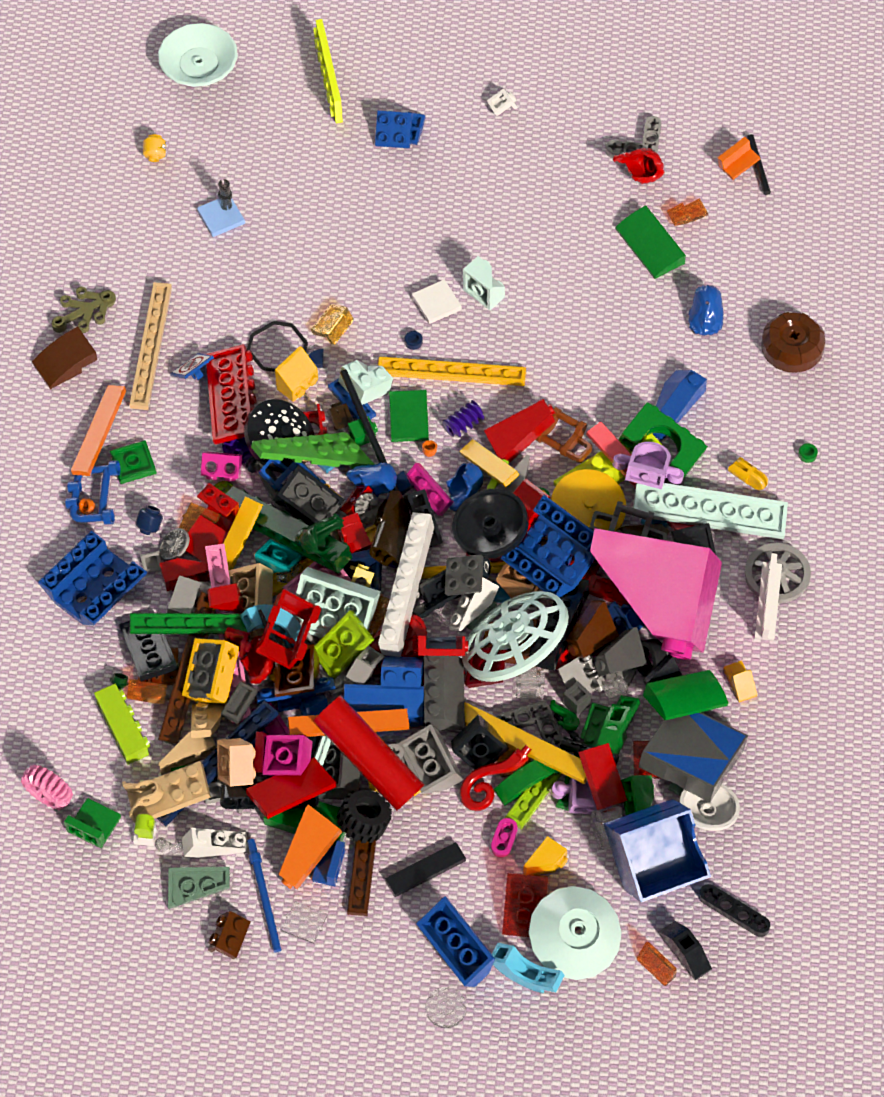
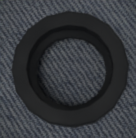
[637,638,668,677]

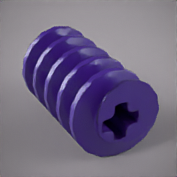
[442,400,485,438]

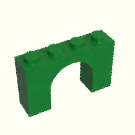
[619,402,708,485]

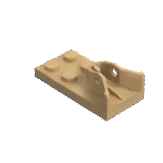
[122,761,211,823]

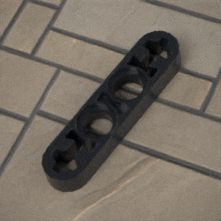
[699,884,770,937]

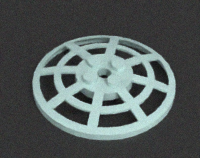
[462,591,569,682]

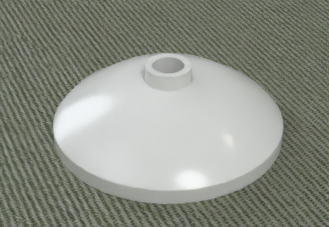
[679,784,740,831]

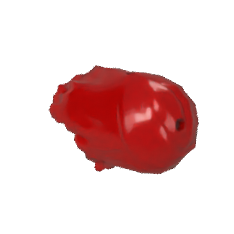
[240,636,275,684]

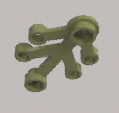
[52,287,116,333]

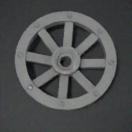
[745,543,811,603]

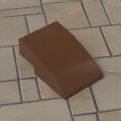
[32,326,98,389]

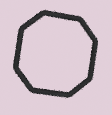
[247,321,308,372]

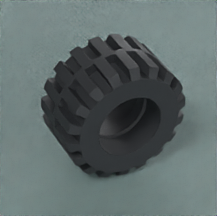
[337,788,392,843]

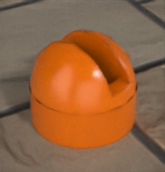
[422,440,437,457]
[79,499,96,514]

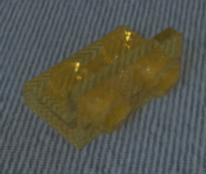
[311,304,354,345]

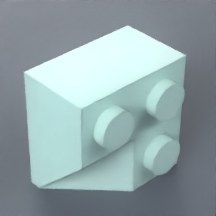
[463,256,505,310]
[338,360,393,405]

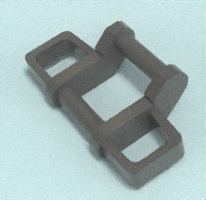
[589,501,667,541]

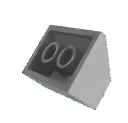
[398,724,463,794]

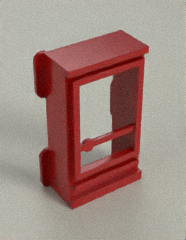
[255,589,321,669]

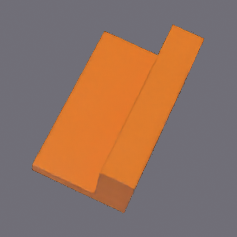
[717,137,760,180]

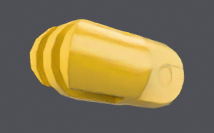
[728,457,768,490]

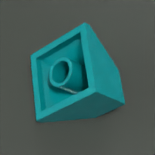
[255,539,304,573]

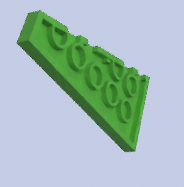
[251,432,374,469]

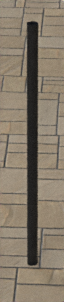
[340,369,411,528]

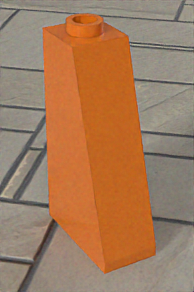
[279,805,342,890]

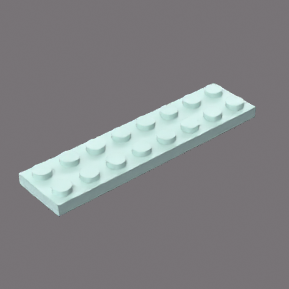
[633,483,788,539]

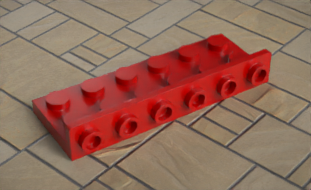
[206,344,257,445]

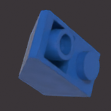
[299,694,328,716]

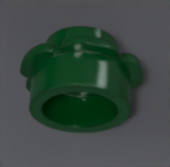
[110,673,129,689]

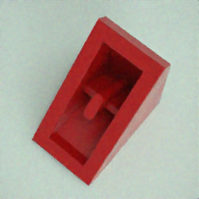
[207,583,244,614]

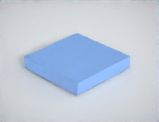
[197,194,245,237]

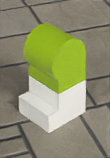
[133,814,157,846]

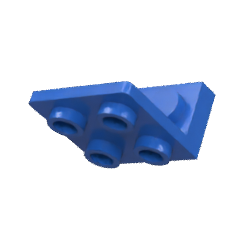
[375,110,417,148]

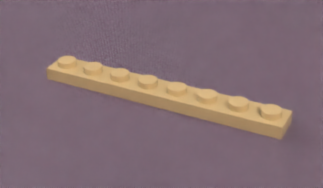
[129,282,172,410]

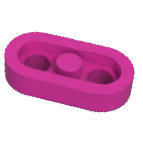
[491,818,518,857]

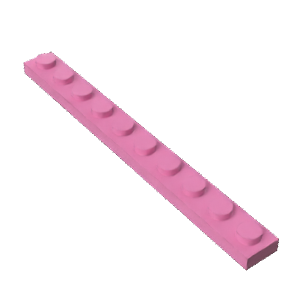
[205,544,251,724]

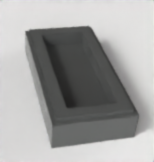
[221,681,258,724]

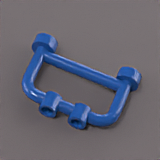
[65,460,121,525]

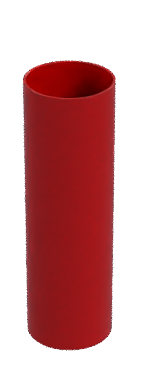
[313,695,425,811]

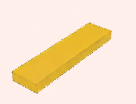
[459,439,519,487]
[223,496,263,570]

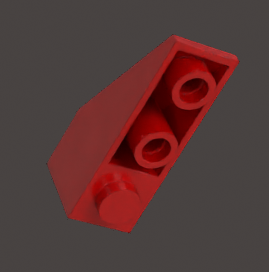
[159,558,210,592]

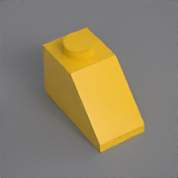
[523,836,568,876]

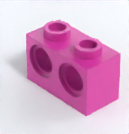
[201,451,242,482]

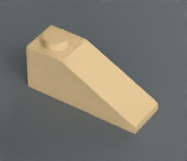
[158,732,216,775]

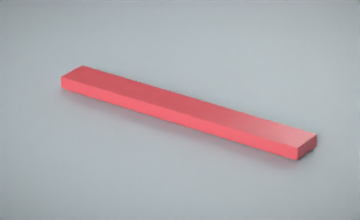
[586,422,694,530]

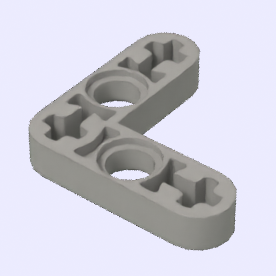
[606,116,661,158]

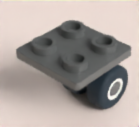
[445,555,491,596]

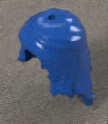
[688,285,724,336]
[346,463,397,497]
[446,463,484,511]

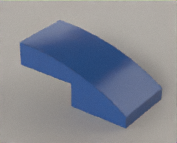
[408,112,426,145]

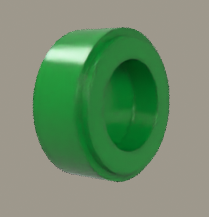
[798,443,818,463]

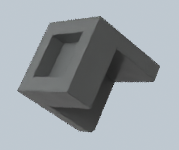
[563,681,591,716]

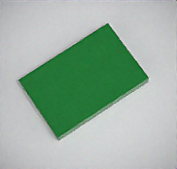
[389,390,429,442]

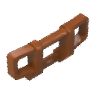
[536,407,592,463]

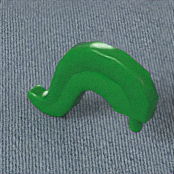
[549,700,580,731]

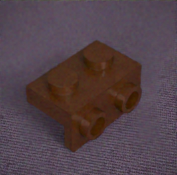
[208,911,251,959]

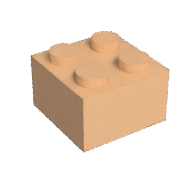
[217,738,256,786]

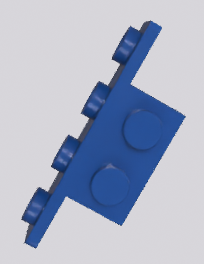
[256,677,336,712]

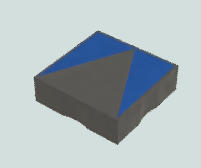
[639,712,748,802]

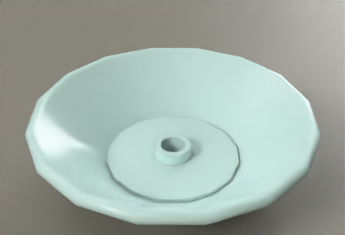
[158,23,238,87]
[528,886,622,980]

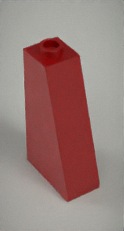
[484,399,555,463]

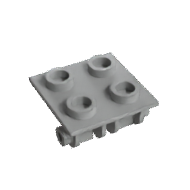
[558,653,606,693]

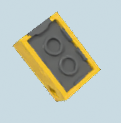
[182,638,239,704]

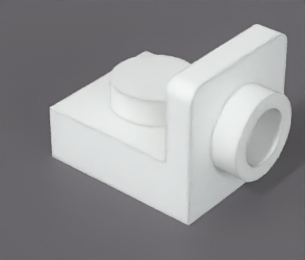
[487,89,518,116]

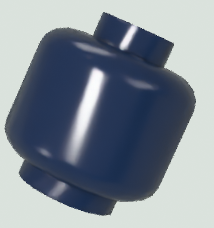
[135,505,163,535]

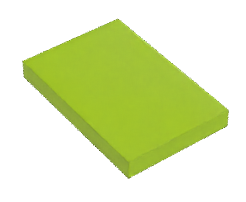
[315,610,374,679]

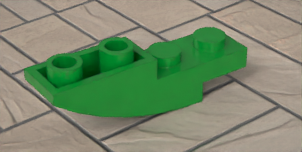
[597,695,640,754]

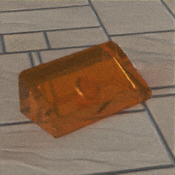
[637,942,677,986]

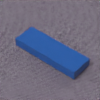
[328,378,376,420]

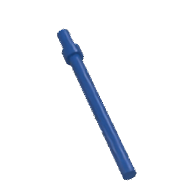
[247,839,282,953]

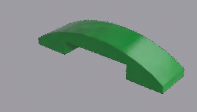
[494,748,563,806]

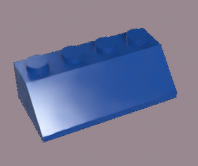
[344,684,424,727]
[416,896,495,987]

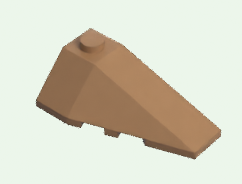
[496,537,548,606]

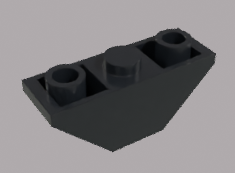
[659,921,712,980]

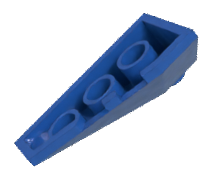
[653,370,707,441]

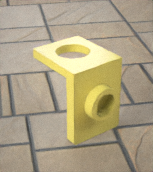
[350,563,374,587]

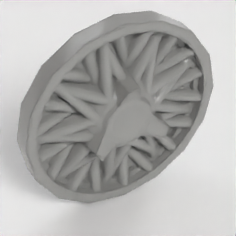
[159,528,190,561]

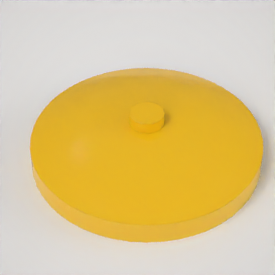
[551,469,626,531]

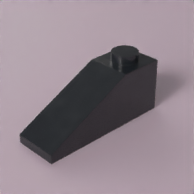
[403,489,443,548]

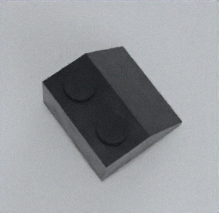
[451,715,509,770]

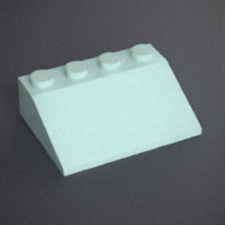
[296,567,381,638]

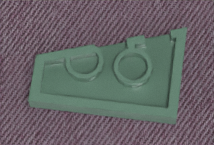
[168,867,230,909]

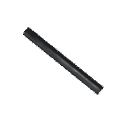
[747,134,771,195]

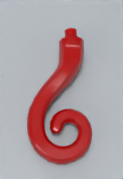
[460,745,531,811]

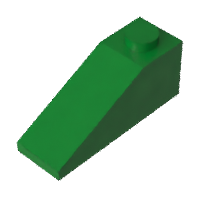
[621,775,654,815]

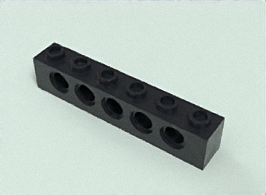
[529,579,589,671]

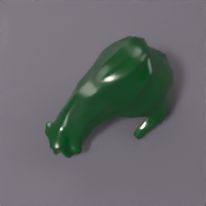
[294,513,344,555]

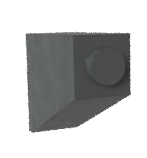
[594,627,647,677]

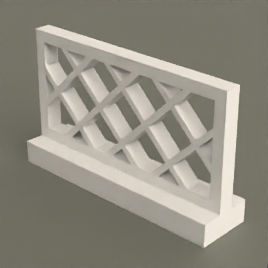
[755,553,782,641]

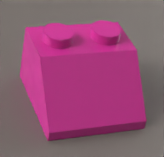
[262,735,313,775]

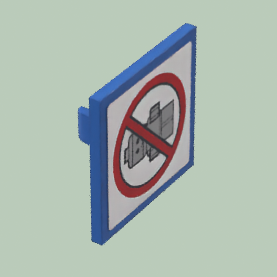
[170,353,214,380]

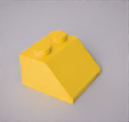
[275,346,318,402]

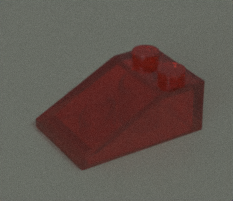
[502,872,550,937]

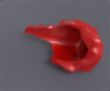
[613,148,665,184]

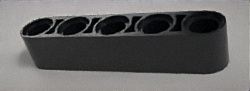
[220,782,319,809]

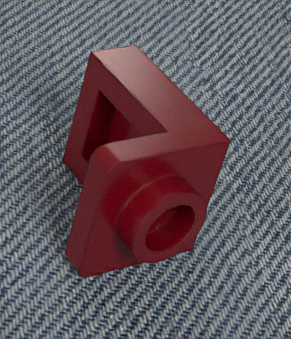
[224,627,252,658]

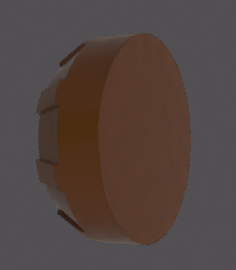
[761,312,825,373]

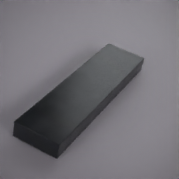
[385,842,466,897]

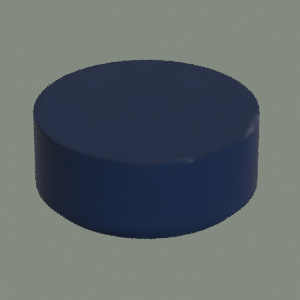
[404,331,423,350]

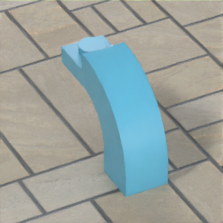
[240,604,301,648]
[492,943,565,993]

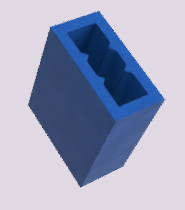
[381,656,424,687]

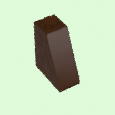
[566,600,619,658]

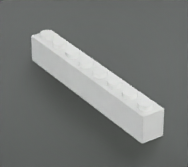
[378,512,434,657]

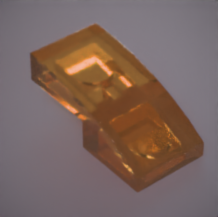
[667,198,708,226]
[368,594,390,636]
[127,679,167,704]

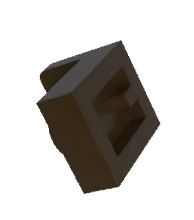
[327,402,353,431]

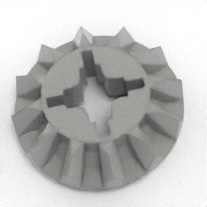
[355,493,381,524]

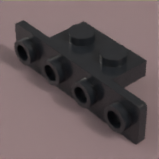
[412,569,461,618]

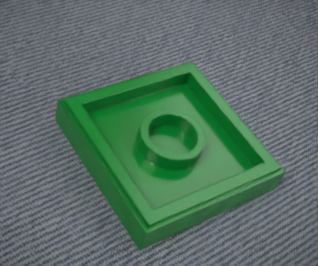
[110,440,157,484]

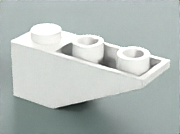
[449,578,499,631]
[182,828,249,858]

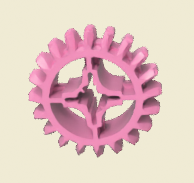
[21,765,73,810]

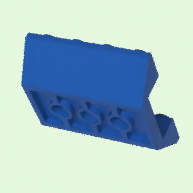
[501,495,595,598]
[38,531,147,626]

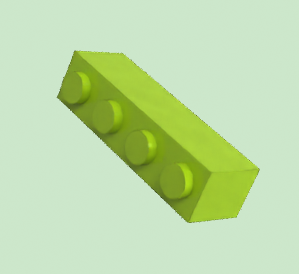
[94,683,150,765]

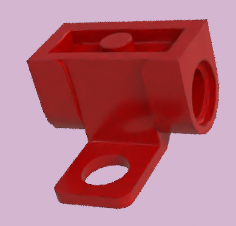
[337,513,371,553]

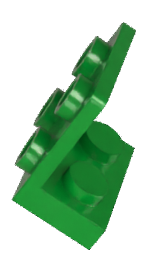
[64,798,121,849]

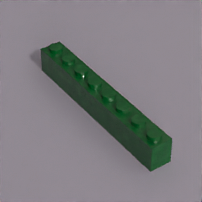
[226,486,352,574]

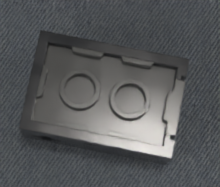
[272,465,345,526]

